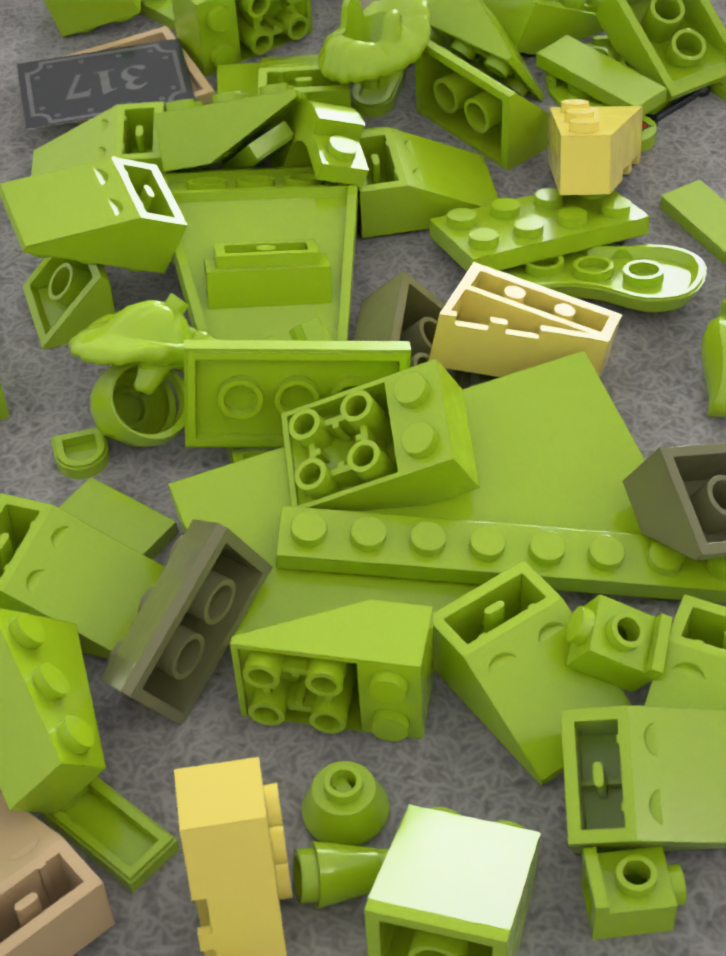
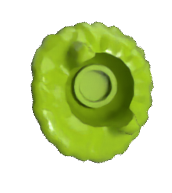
[318,0,431,89]
[68,293,218,395]

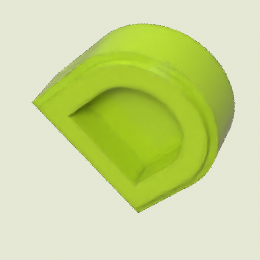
[51,427,110,479]

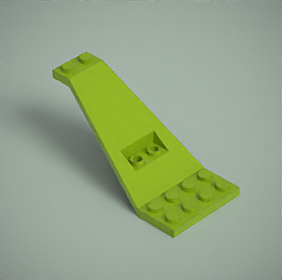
[161,166,358,463]

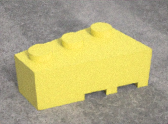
[548,99,643,195]
[429,262,622,378]
[174,757,293,956]

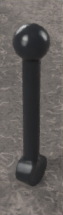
[644,85,710,126]

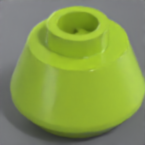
[301,761,390,846]

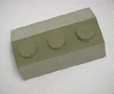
[353,270,471,389]
[622,442,726,561]
[100,519,273,726]

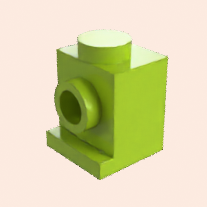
[565,594,673,692]
[580,846,687,940]

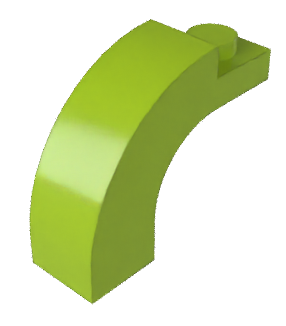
[270,100,369,186]

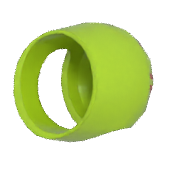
[90,363,185,447]

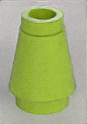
[293,841,389,909]

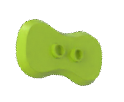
[499,244,707,312]

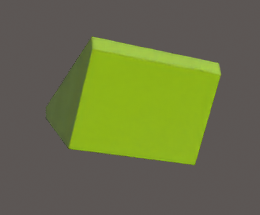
[22,257,115,349]

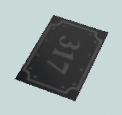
[17,38,196,130]

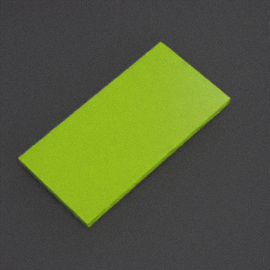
[168,351,645,644]

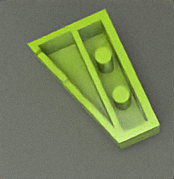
[0,608,106,814]

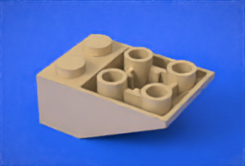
[0,792,115,956]

